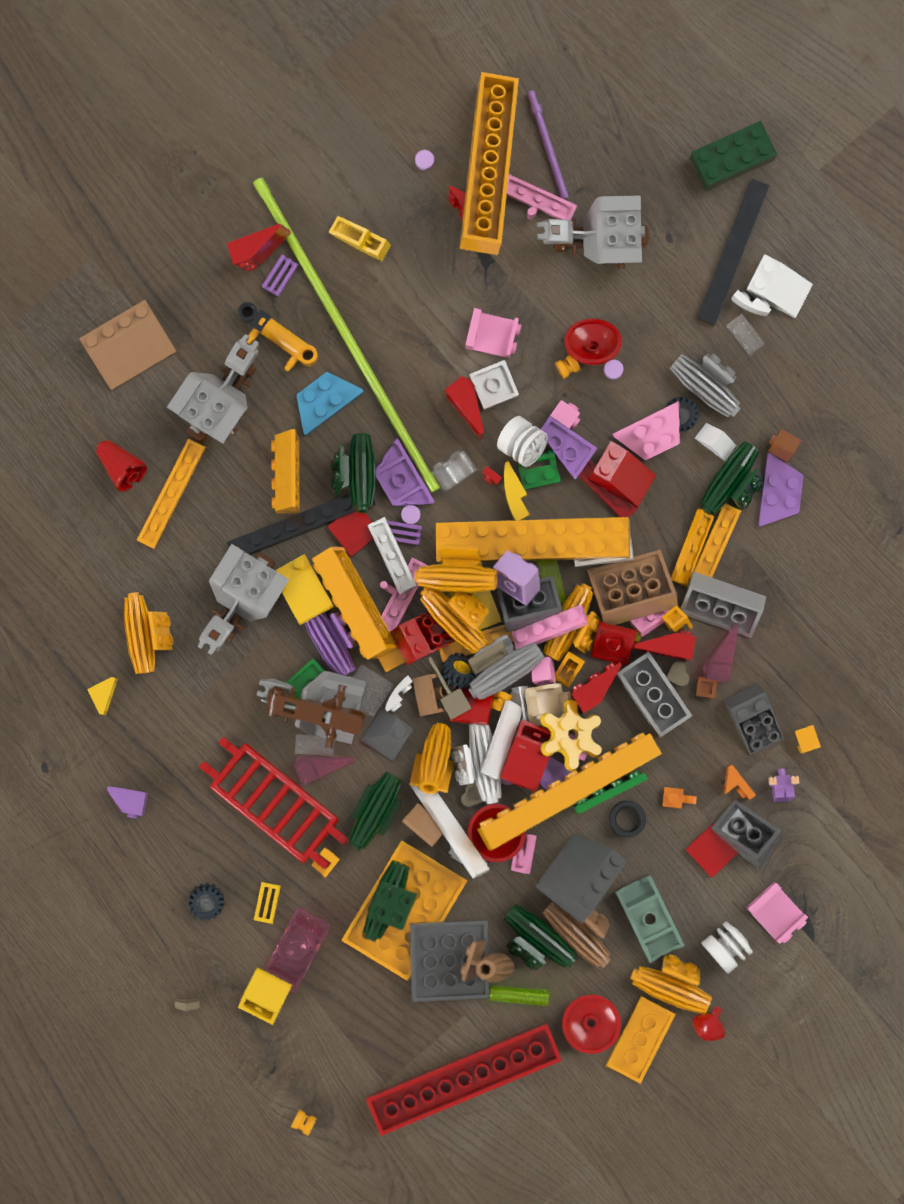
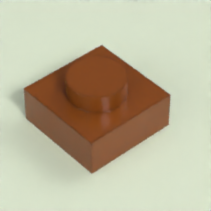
[695,677,717,699]

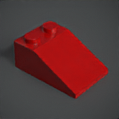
[227,224,291,272]
[445,375,484,440]
[588,441,656,508]
[632,630,696,661]

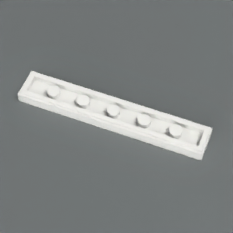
[409,784,489,878]

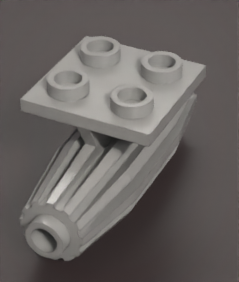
[670,353,741,417]
[468,634,545,700]

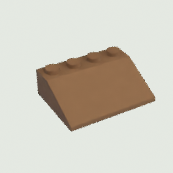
[79,300,177,391]
[587,550,678,625]

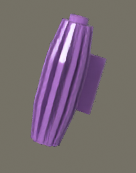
[305,611,360,676]

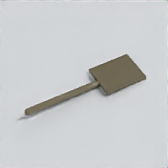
[428,657,472,720]

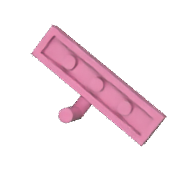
[506,174,577,221]
[380,557,428,631]
[512,605,588,649]

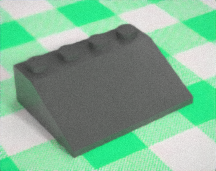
[535,834,627,923]

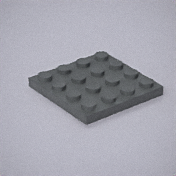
[409,919,489,1002]

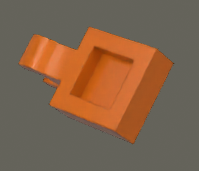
[662,787,697,808]

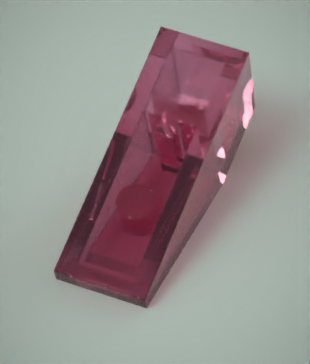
[703,622,739,682]
[293,755,356,785]

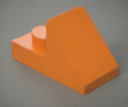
[723,764,756,800]

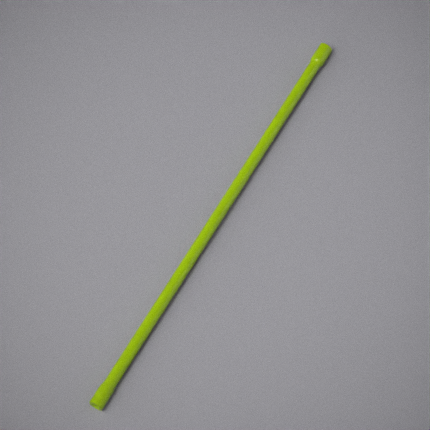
[253,178,440,493]

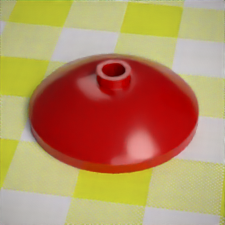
[564,319,622,365]
[467,804,525,862]
[562,994,621,1054]

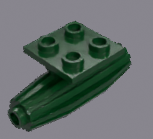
[331,433,376,513]
[700,441,763,515]
[348,772,403,851]
[363,860,418,942]
[504,904,577,970]

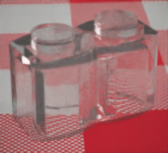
[432,450,477,492]

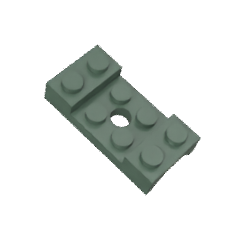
[615,875,685,963]

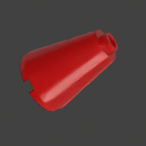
[96,440,148,492]

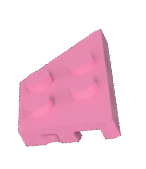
[613,401,680,460]

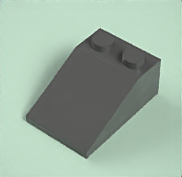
[497,576,562,632]
[711,799,783,869]

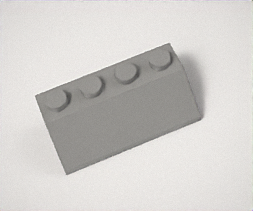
[680,572,766,638]

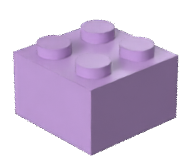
[493,551,540,606]

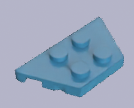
[297,372,364,436]

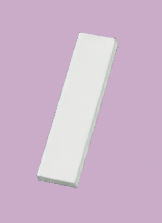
[367,517,417,594]
[481,700,523,780]

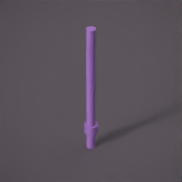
[527,90,569,200]

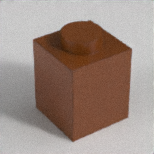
[768,429,801,463]

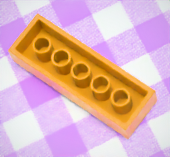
[312,547,398,660]

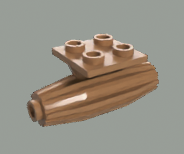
[542,901,611,968]
[461,940,515,982]

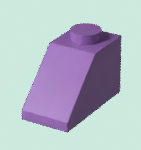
[107,786,148,819]

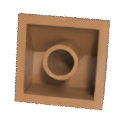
[413,674,457,716]
[402,803,443,846]

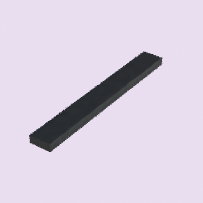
[697,179,770,326]

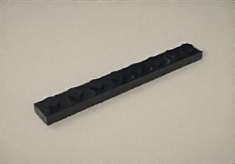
[227,493,376,555]

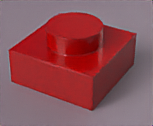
[482,466,502,486]

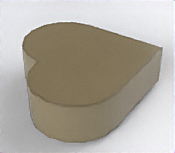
[666,661,689,686]
[461,783,484,807]
[174,999,200,1011]

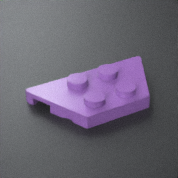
[375,439,435,506]
[758,453,804,527]

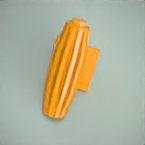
[414,545,498,592]
[543,583,602,662]
[420,587,489,654]
[124,592,173,674]
[410,723,454,794]
[630,954,712,1014]

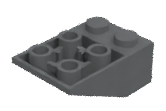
[724,683,785,755]

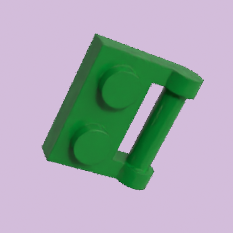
[517,449,561,490]

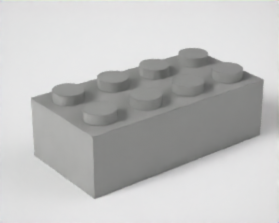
[616,652,692,738]

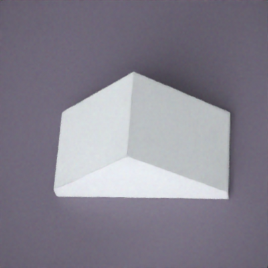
[695,423,736,461]

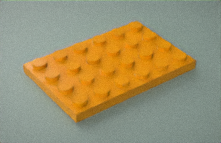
[341,840,468,981]

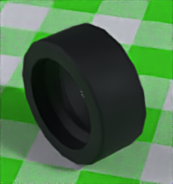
[609,801,646,837]

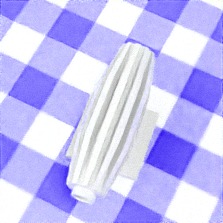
[452,724,501,804]

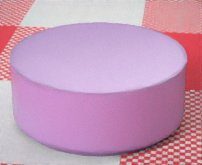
[415,150,434,170]
[604,360,623,380]
[401,505,420,525]

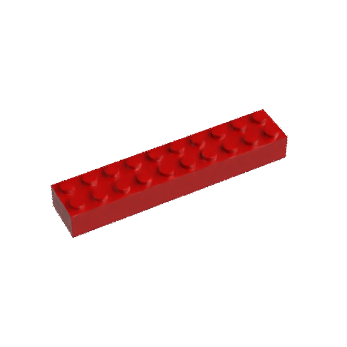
[366,1022,562,1136]

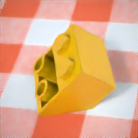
[238,967,292,1025]

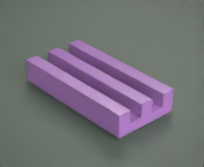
[262,255,298,297]
[387,520,422,545]

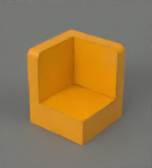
[662,605,693,632]
[795,725,821,753]
[312,847,340,878]

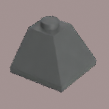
[361,708,414,761]

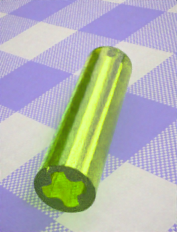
[490,985,549,1006]

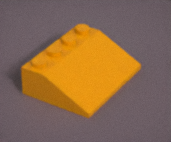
[271,429,300,513]

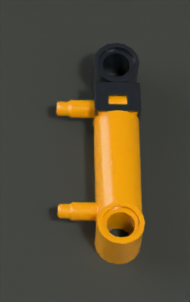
[238,302,318,371]

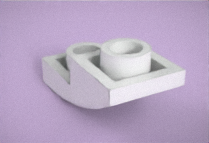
[731,290,771,316]
[385,676,413,712]

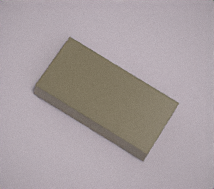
[468,641,508,674]

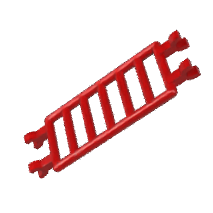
[199,737,348,869]

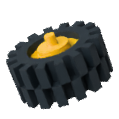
[441,653,478,690]

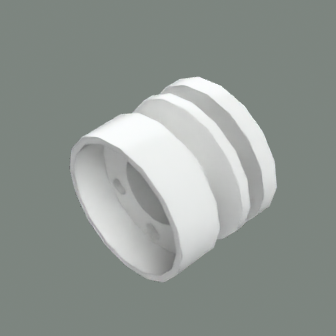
[497,416,548,467]
[701,921,753,974]

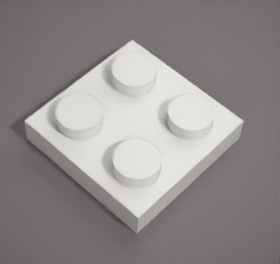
[469,360,519,410]

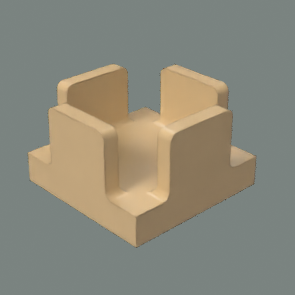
[524,683,571,726]

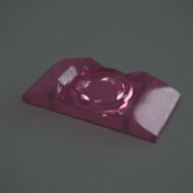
[264,907,331,994]

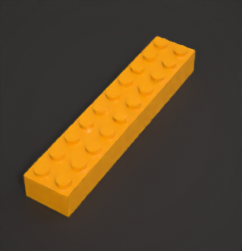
[460,72,519,255]
[436,517,631,563]
[477,733,662,850]

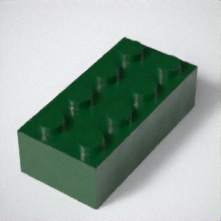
[690,121,777,191]

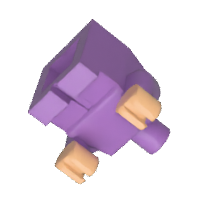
[769,769,799,802]

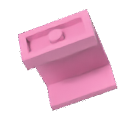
[465,308,521,359]
[746,882,808,944]

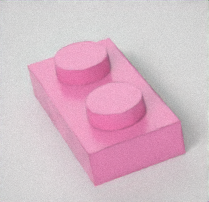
[630,610,670,637]
[511,833,537,874]

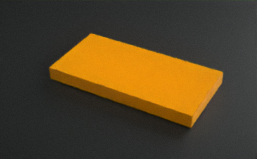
[606,996,676,1084]

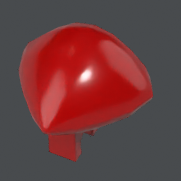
[692,1006,725,1041]

